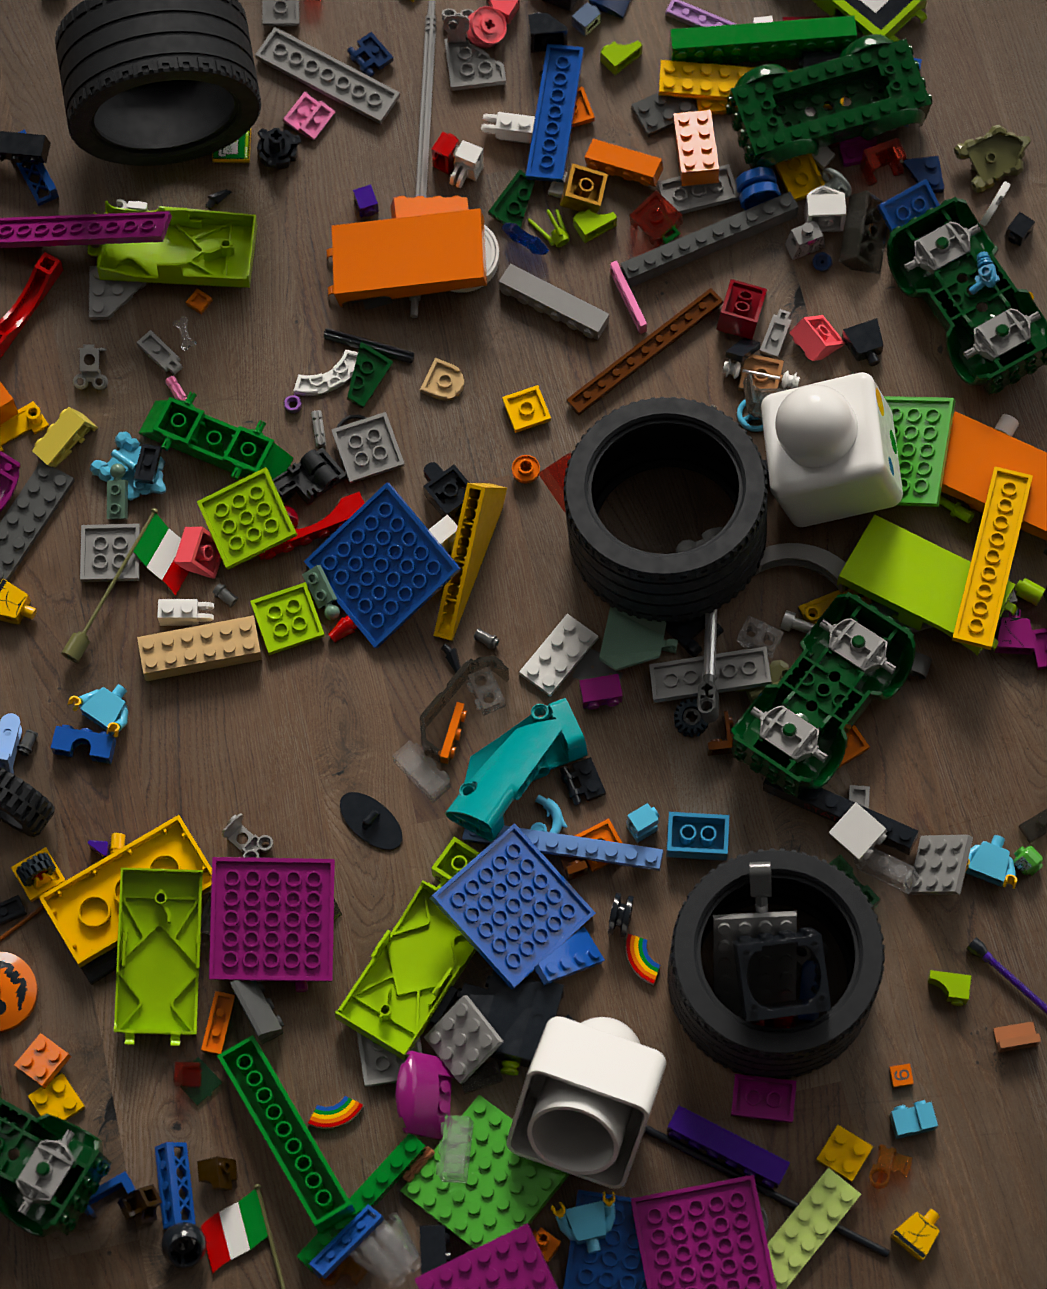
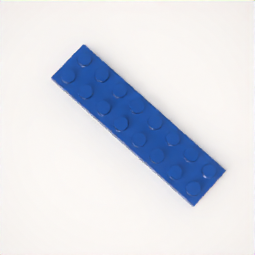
[526,44,584,183]

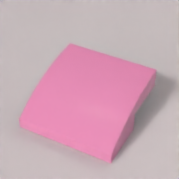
[282,92,335,140]

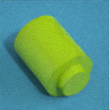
[1014,578,1046,606]

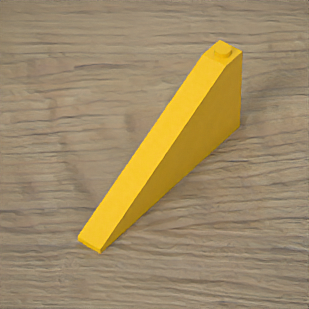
[433,483,507,641]

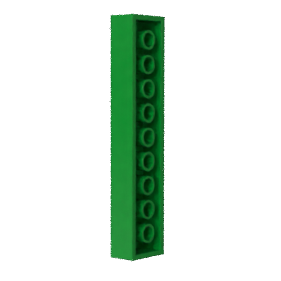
[669,16,857,65]
[217,1035,355,1233]

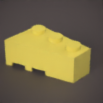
[32,407,98,468]

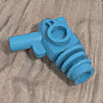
[969,252,1000,295]

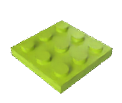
[250,582,325,655]

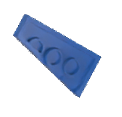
[534,927,605,985]

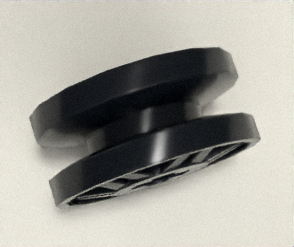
[608,893,634,938]

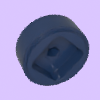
[812,252,832,272]

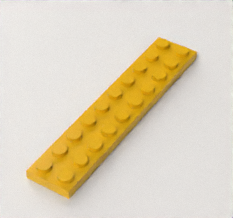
[659,60,844,110]
[952,466,1033,650]

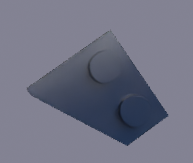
[902,156,945,193]

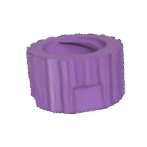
[284,395,302,413]

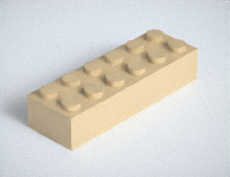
[137,616,262,681]

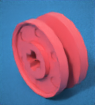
[466,6,507,48]

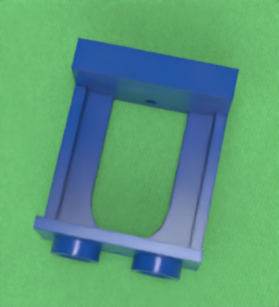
[85,1171,136,1218]

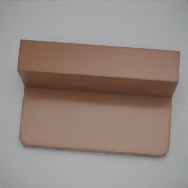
[993,1022,1041,1053]

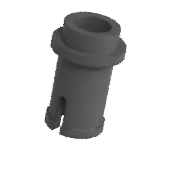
[213,584,238,608]
[473,628,500,650]
[17,729,38,756]

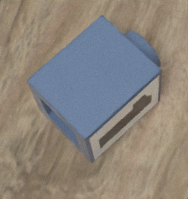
[572,2,601,36]

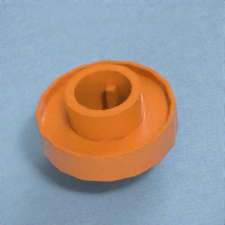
[512,455,540,484]

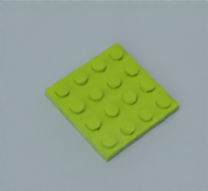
[197,467,298,570]

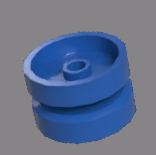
[735,167,781,210]

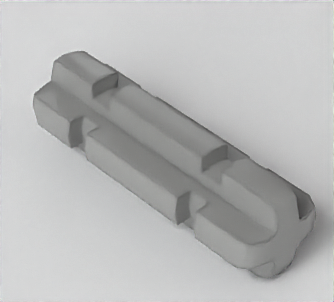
[311,410,326,447]

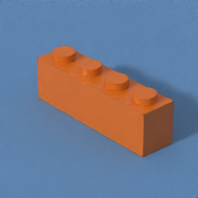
[585,139,664,187]
[390,196,469,219]

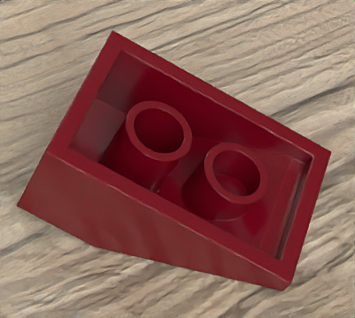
[716,279,767,340]

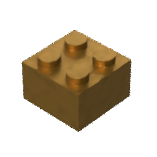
[560,163,608,214]

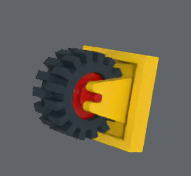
[11,847,66,902]

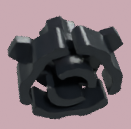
[257,128,301,169]

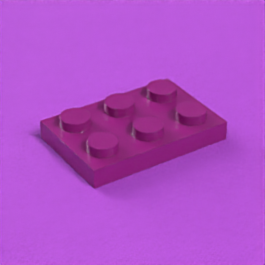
[731,1074,797,1123]

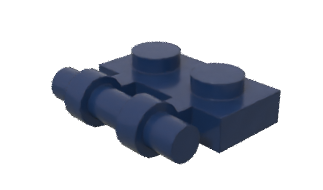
[347,32,394,77]

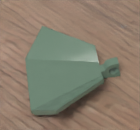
[599,607,678,671]

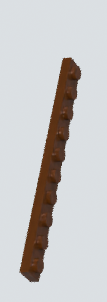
[566,288,723,416]

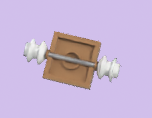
[723,354,800,396]

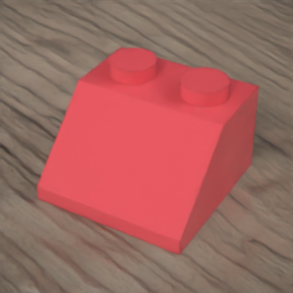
[790,315,845,361]
[174,527,222,579]

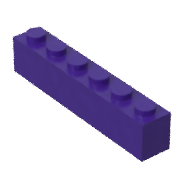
[667,1105,790,1188]

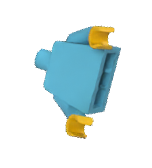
[67,684,128,737]
[965,835,1017,889]
[551,1191,616,1254]

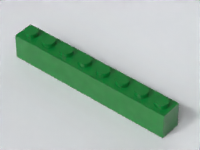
[297,1134,426,1274]

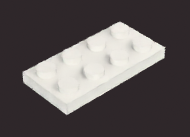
[519,614,598,697]

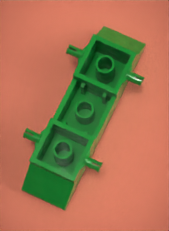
[139,391,294,480]

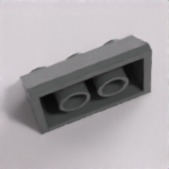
[230,980,284,1045]

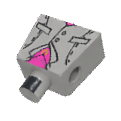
[785,221,825,260]

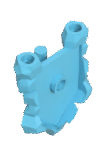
[90,432,166,500]

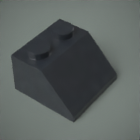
[528,12,567,52]

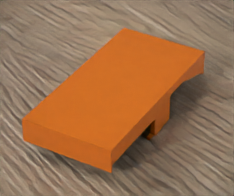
[326,208,487,307]
[941,411,1047,541]

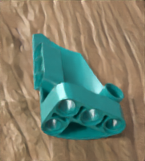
[464,698,588,796]
[445,719,562,842]

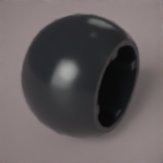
[161,1222,207,1268]

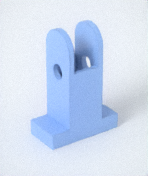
[0,713,22,774]

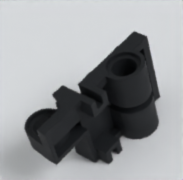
[273,447,347,505]

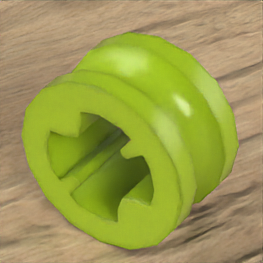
[501,1061,520,1075]

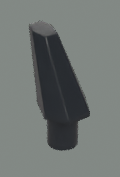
[205,189,232,210]
[441,644,461,674]

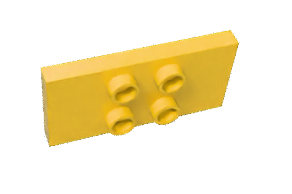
[38,815,212,968]

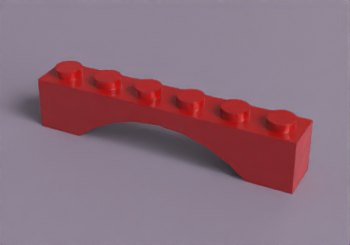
[0,252,64,359]
[259,491,365,560]

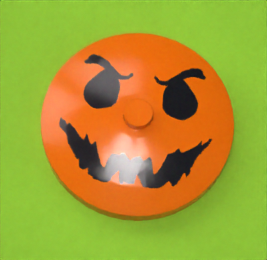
[0,952,38,1033]

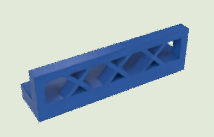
[15,129,59,206]
[155,1142,196,1229]
[309,1204,384,1279]

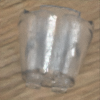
[349,1212,422,1287]

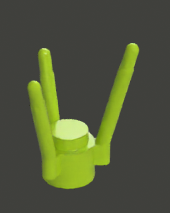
[528,209,570,247]

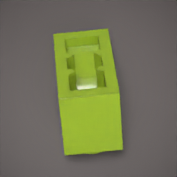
[600,40,643,75]
[573,209,617,243]
[927,970,971,1006]

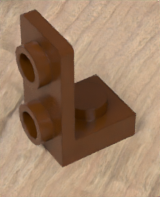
[707,711,733,756]
[559,856,588,881]

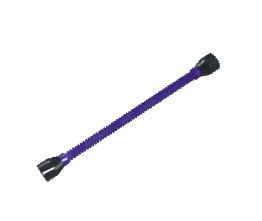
[966,937,1047,1015]

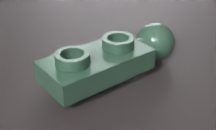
[107,463,128,520]
[302,565,340,620]

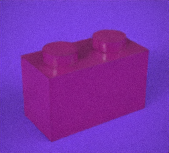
[579,674,623,710]

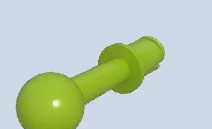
[939,495,974,523]

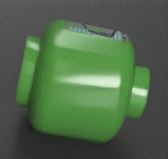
[1013,846,1043,876]

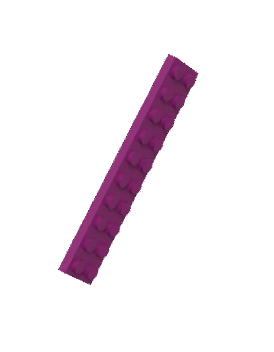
[0,211,172,248]

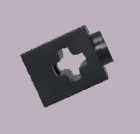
[1005,212,1035,246]

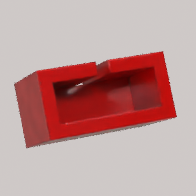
[431,132,459,175]

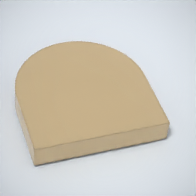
[420,358,464,401]

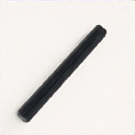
[323,328,415,363]

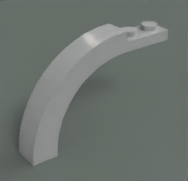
[752,543,849,593]

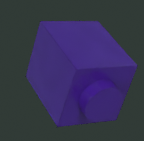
[353,184,379,217]

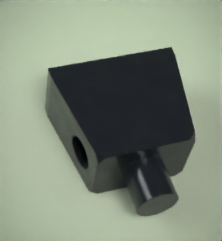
[842,318,884,366]

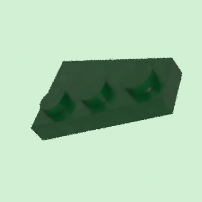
[488,170,535,235]
[347,342,393,409]

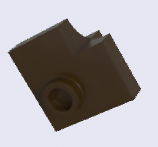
[197,1156,238,1191]
[117,1184,162,1227]

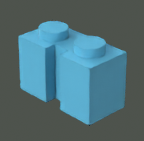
[626,803,660,843]
[889,1100,938,1139]

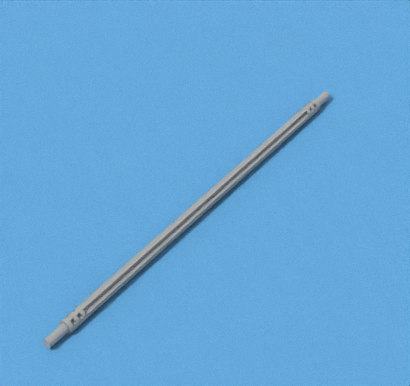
[409,0,436,318]

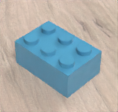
[666,812,729,861]

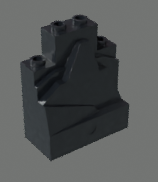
[456,970,564,1068]

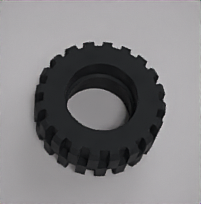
[0,768,55,837]

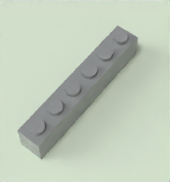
[499,264,609,340]

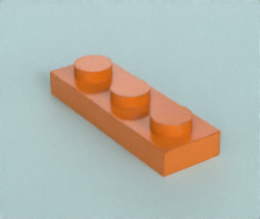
[440,702,467,764]
[201,991,236,1055]

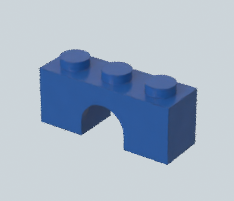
[51,725,116,764]

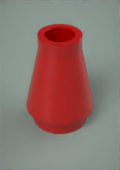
[328,615,357,643]

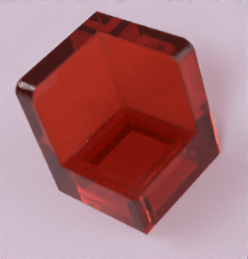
[174,1062,202,1087]

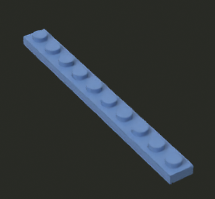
[462,825,663,871]

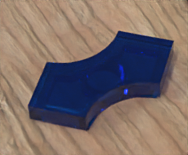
[502,223,549,255]

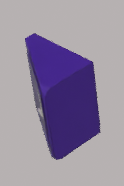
[88,840,110,858]

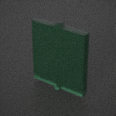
[173,1057,223,1106]

